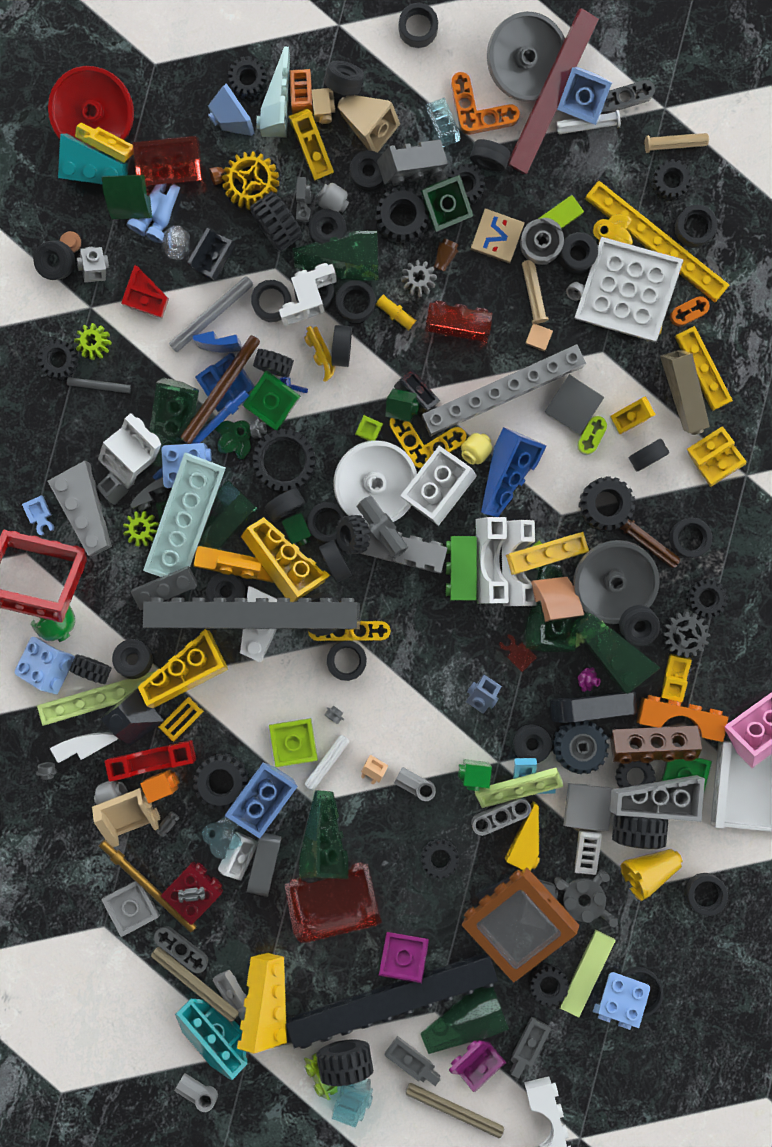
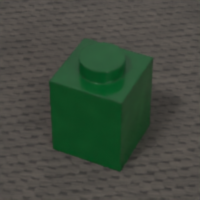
[385,389,419,422]
[282,513,312,547]

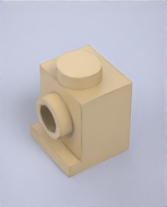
[312,88,335,124]

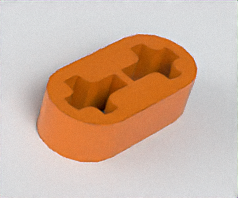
[670,296,710,327]

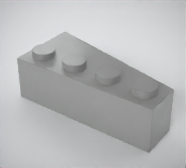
[48,461,112,557]
[360,528,447,574]
[610,775,705,822]

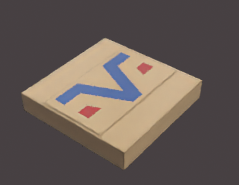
[471,209,524,264]

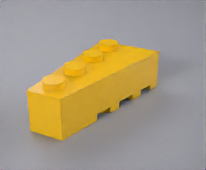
[241,518,330,602]
[138,629,229,709]
[237,953,287,1054]

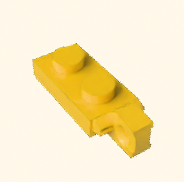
[75,123,135,163]

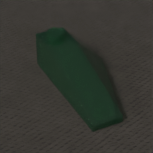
[526,563,576,652]
[299,790,348,879]

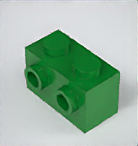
[458,759,492,791]

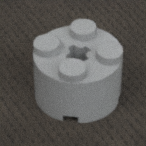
[520,218,564,265]

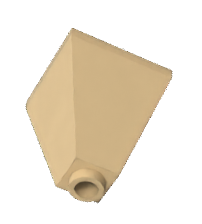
[338,95,400,153]

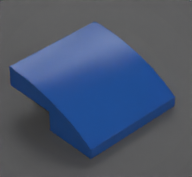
[193,331,242,353]
[195,353,255,412]

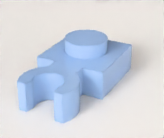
[22,496,54,536]

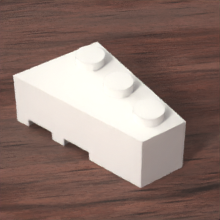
[240,586,277,662]

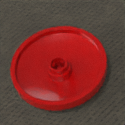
[48,66,134,148]

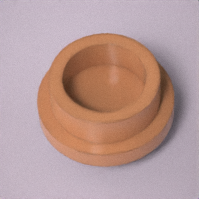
[60,231,81,253]

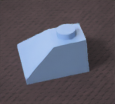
[557,67,612,125]
[208,84,255,136]

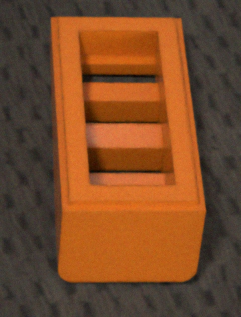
[289,69,313,115]

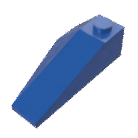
[481,427,546,517]

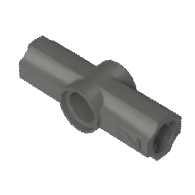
[356,495,409,558]

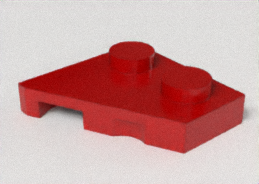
[121,265,169,319]

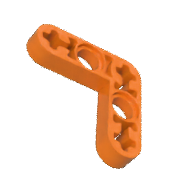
[451,72,520,135]

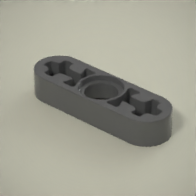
[601,80,655,114]
[154,926,208,973]

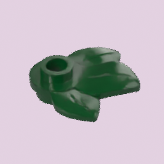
[216,420,251,460]

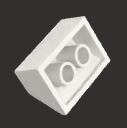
[401,446,477,526]

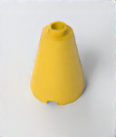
[620,849,683,901]

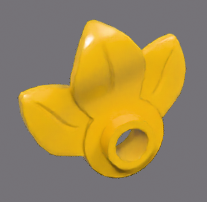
[593,214,633,245]

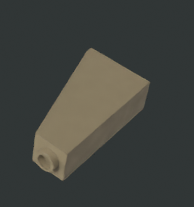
[660,350,710,435]

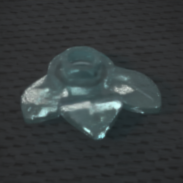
[202,817,242,859]

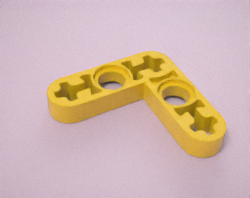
[390,418,466,469]

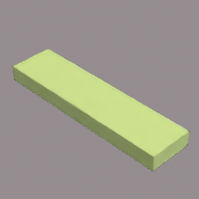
[475,767,563,808]
[559,929,616,1017]

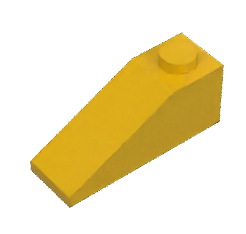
[288,108,334,180]
[505,801,540,871]

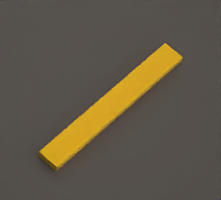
[585,181,729,302]

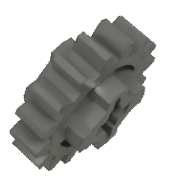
[662,612,710,658]

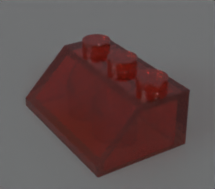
[132,136,202,186]
[425,301,492,342]

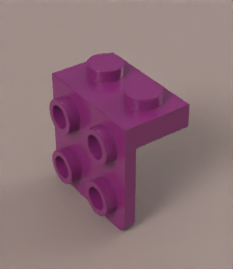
[449,1040,506,1092]

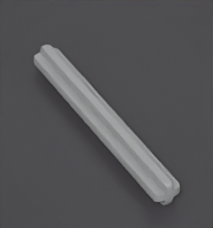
[169,276,253,352]

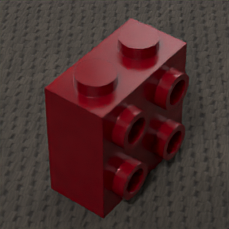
[161,861,223,925]

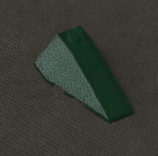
[293,230,379,281]
[149,378,199,467]
[192,480,258,569]
[420,986,509,1054]

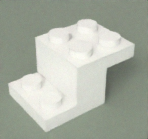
[279,263,337,326]
[98,414,161,489]

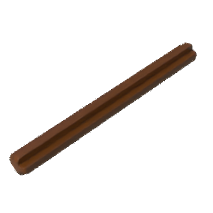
[181,335,260,444]

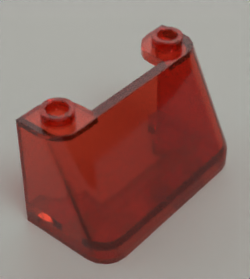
[284,863,382,943]

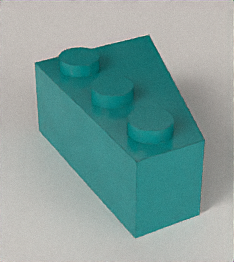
[58,133,128,184]

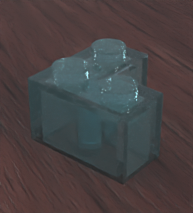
[332,1078,373,1128]

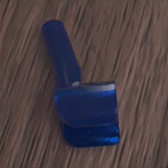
[280,377,308,393]

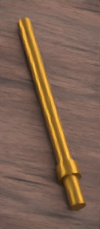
[99,840,196,933]

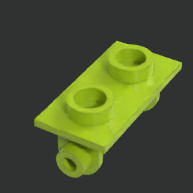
[304,1053,338,1100]

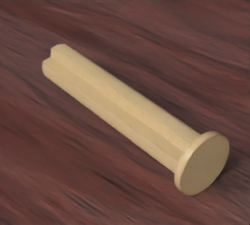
[645,133,709,153]
[522,260,549,324]

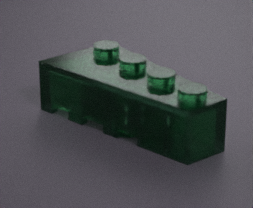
[571,612,660,694]

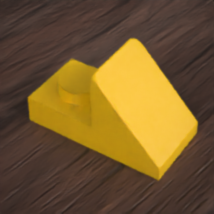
[610,396,656,434]

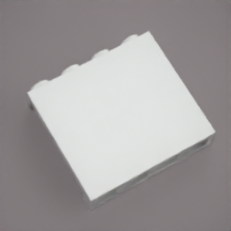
[710,741,772,832]

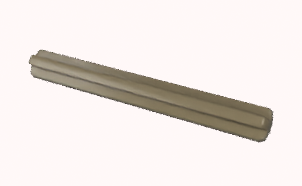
[151,947,239,1022]
[406,1083,504,1138]

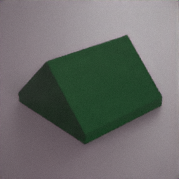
[421,175,473,232]

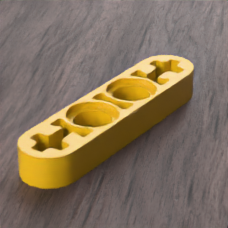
[308,621,391,641]

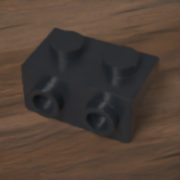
[187,228,236,281]

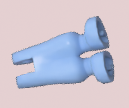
[127,178,180,243]

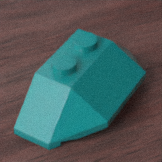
[175,998,247,1080]

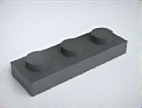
[131,566,198,610]

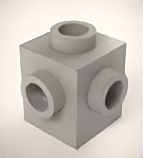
[77,247,109,282]

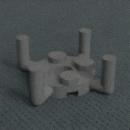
[554,869,618,927]

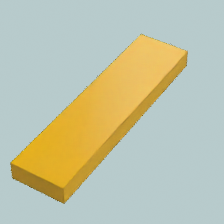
[675,326,733,411]
[506,532,589,575]

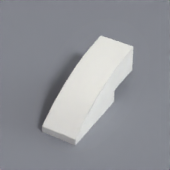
[50,732,119,763]

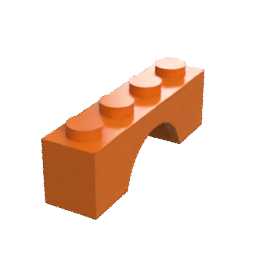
[636,695,729,742]

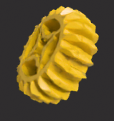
[222,151,279,210]

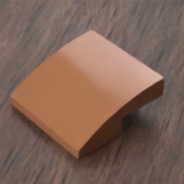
[531,577,584,621]

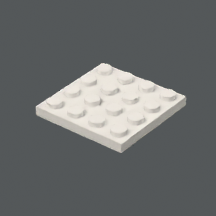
[575,237,683,343]

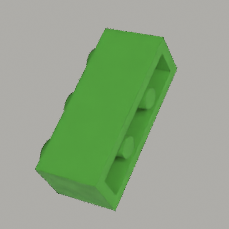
[446,536,477,600]

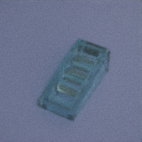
[425,97,460,147]

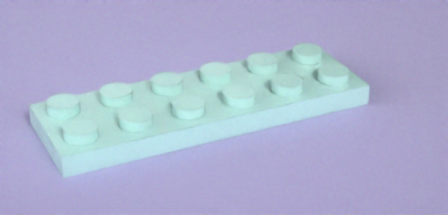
[143,453,226,577]

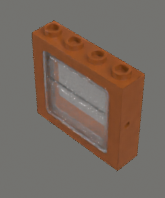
[462,867,579,983]

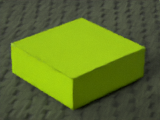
[355,415,383,441]

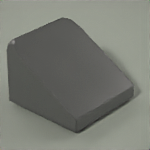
[96,472,128,505]

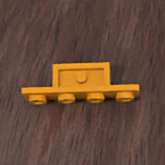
[194,546,274,583]

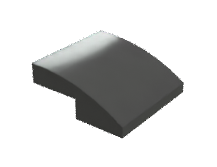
[545,374,604,435]

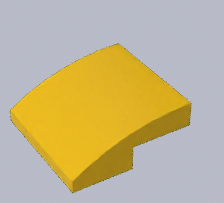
[687,426,747,487]

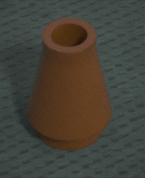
[434,238,458,272]

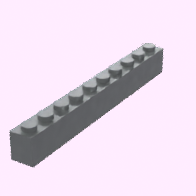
[143,598,360,629]

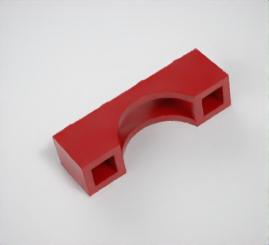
[105,740,196,782]

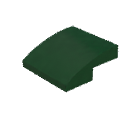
[101,175,152,219]

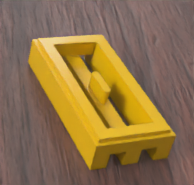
[159,697,204,742]

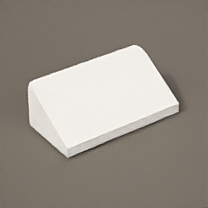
[218,832,258,881]

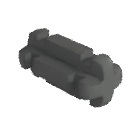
[156,811,179,837]
[178,887,205,902]

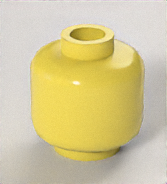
[461,433,493,464]

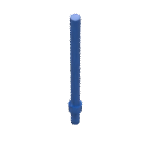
[152,390,250,480]

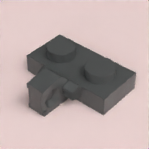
[296,177,312,222]

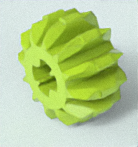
[74,323,111,360]
[123,511,159,547]

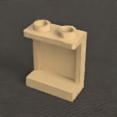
[92,788,160,847]

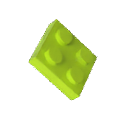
[269,718,318,767]

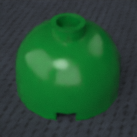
[31,605,75,642]

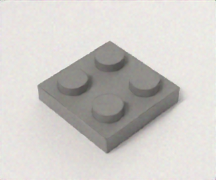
[101,881,160,937]

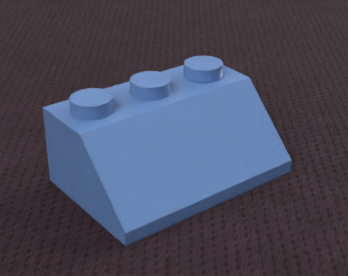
[225,763,298,838]

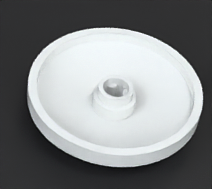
[334,441,417,525]

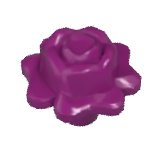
[578,667,601,692]

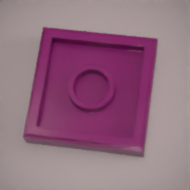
[379,932,429,984]

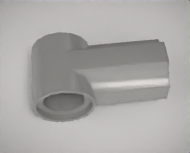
[394,767,436,801]
[174,1073,218,1112]

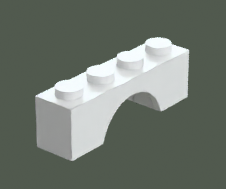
[476,517,509,604]
[501,520,536,606]
[524,1076,571,1147]

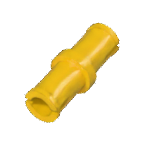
[375,294,417,331]

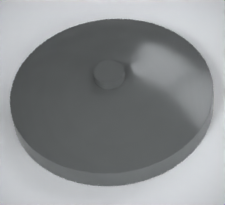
[487,11,565,101]
[573,540,659,624]

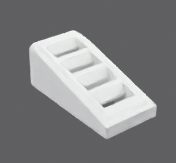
[575,830,602,875]

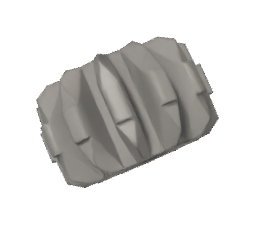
[401,260,437,297]

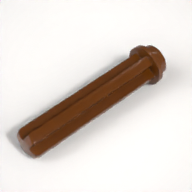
[620,519,680,568]

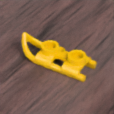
[304,326,335,382]

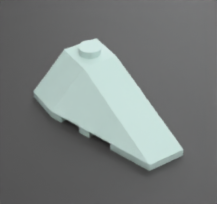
[257,47,290,138]

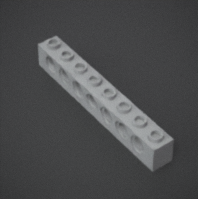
[422,345,586,437]

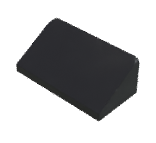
[394,369,440,417]

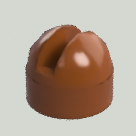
[209,167,225,185]

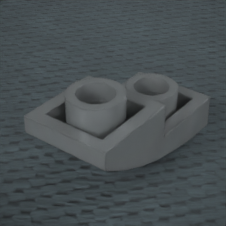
[130,477,168,511]

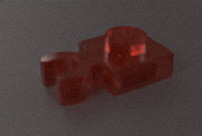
[499,634,537,672]

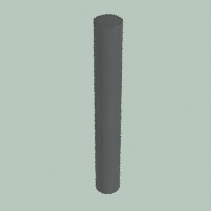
[67,377,131,394]

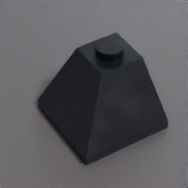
[101,688,164,746]

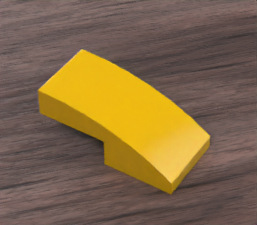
[661,654,692,702]

